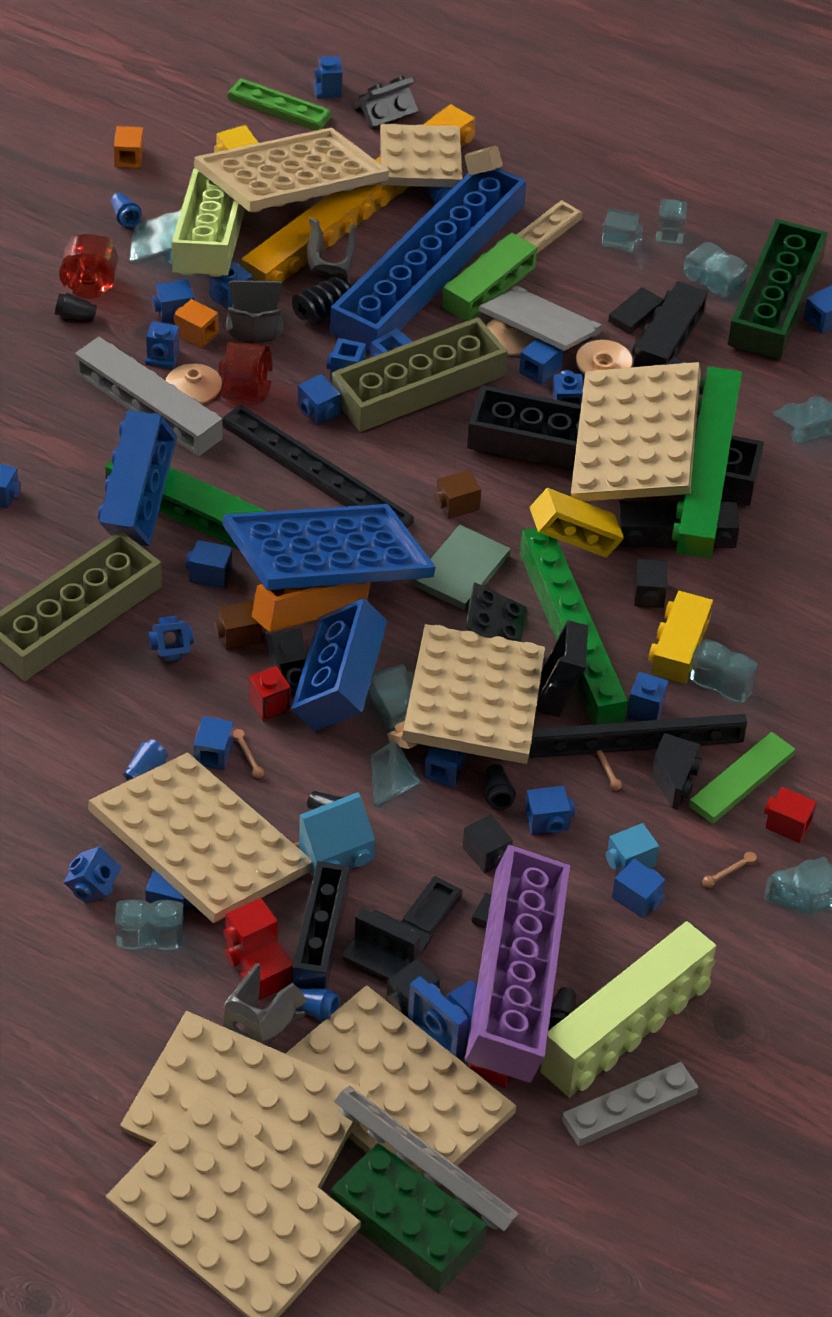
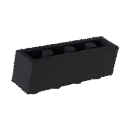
[631,281,708,367]
[617,500,739,548]
[292,861,350,989]

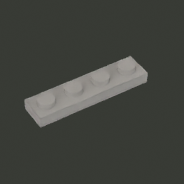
[562,1062,699,1147]

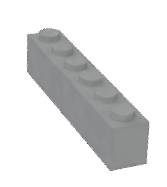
[75,337,222,457]

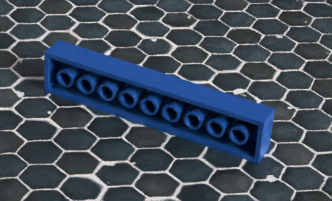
[330,168,527,352]

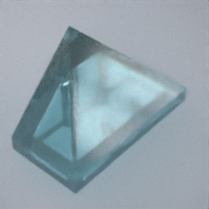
[371,741,421,808]

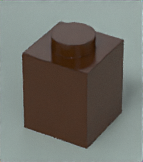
[434,470,481,519]
[214,601,262,650]

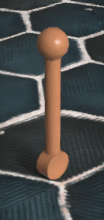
[234,729,264,779]
[596,751,622,791]
[702,852,757,888]

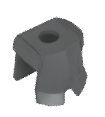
[307,218,356,279]
[226,280,285,342]
[223,963,307,1045]

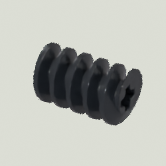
[292,273,351,325]

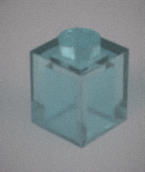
[656,199,687,244]
[601,208,643,252]

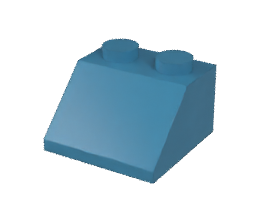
[299,792,375,877]

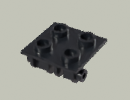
[465,582,526,642]

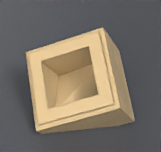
[464,146,502,175]

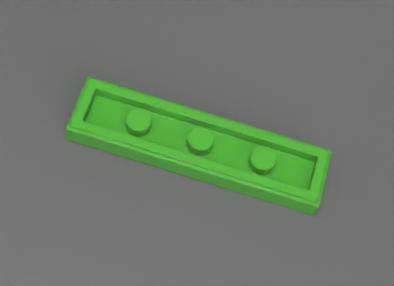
[228,78,331,131]
[689,732,796,824]

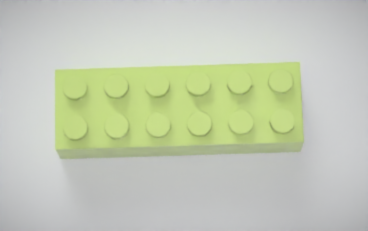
[172,169,245,277]
[540,921,716,1098]

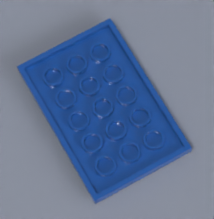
[222,504,436,591]

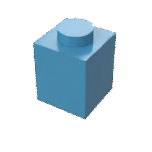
[606,823,659,873]

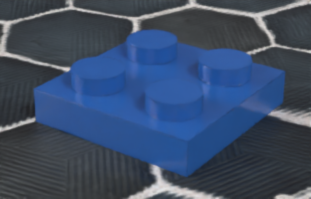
[408,976,468,1060]

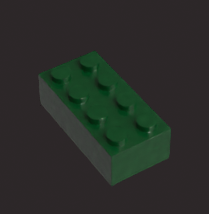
[331,1143,487,1294]

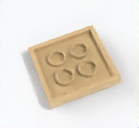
[380,124,462,187]

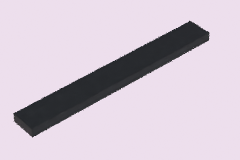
[222,404,414,528]
[498,714,747,760]

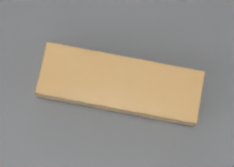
[517,200,582,253]

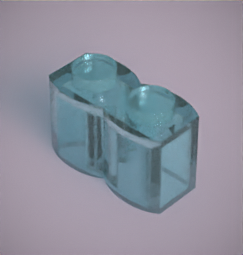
[684,242,748,297]
[690,639,758,703]
[368,664,414,732]
[115,899,184,950]

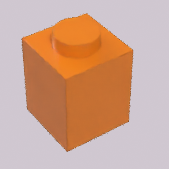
[114,126,144,168]
[174,299,219,348]

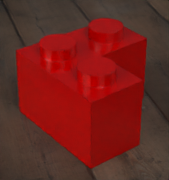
[223,898,293,1001]

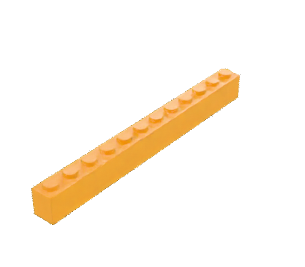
[241,104,475,282]

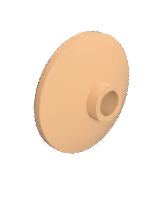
[486,319,536,356]
[576,340,632,374]
[166,363,222,404]

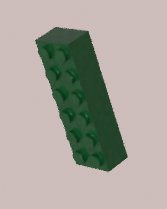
[727,219,828,360]

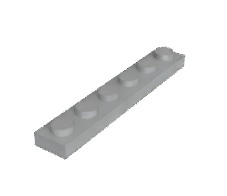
[334,1086,519,1231]

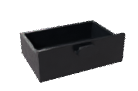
[536,620,588,717]

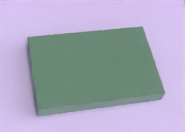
[413,525,511,611]

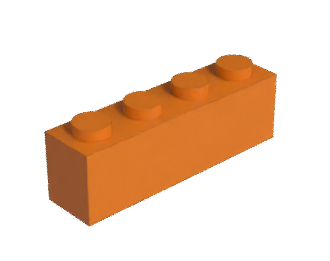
[252,582,371,632]

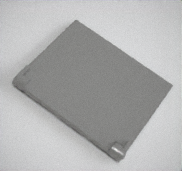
[479,286,603,351]

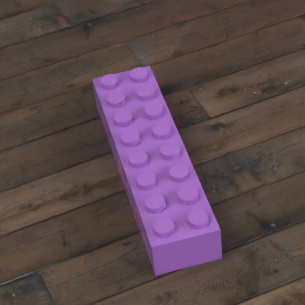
[465,845,570,1083]

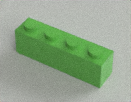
[442,233,537,321]

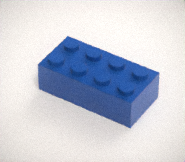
[98,410,177,547]
[291,598,387,731]

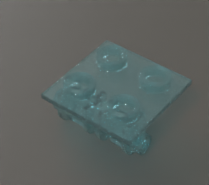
[129,210,181,263]
[773,397,832,443]

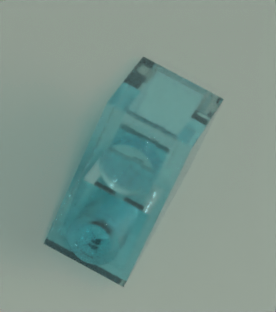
[764,856,832,915]

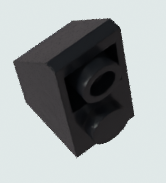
[264,627,307,693]
[652,733,703,810]

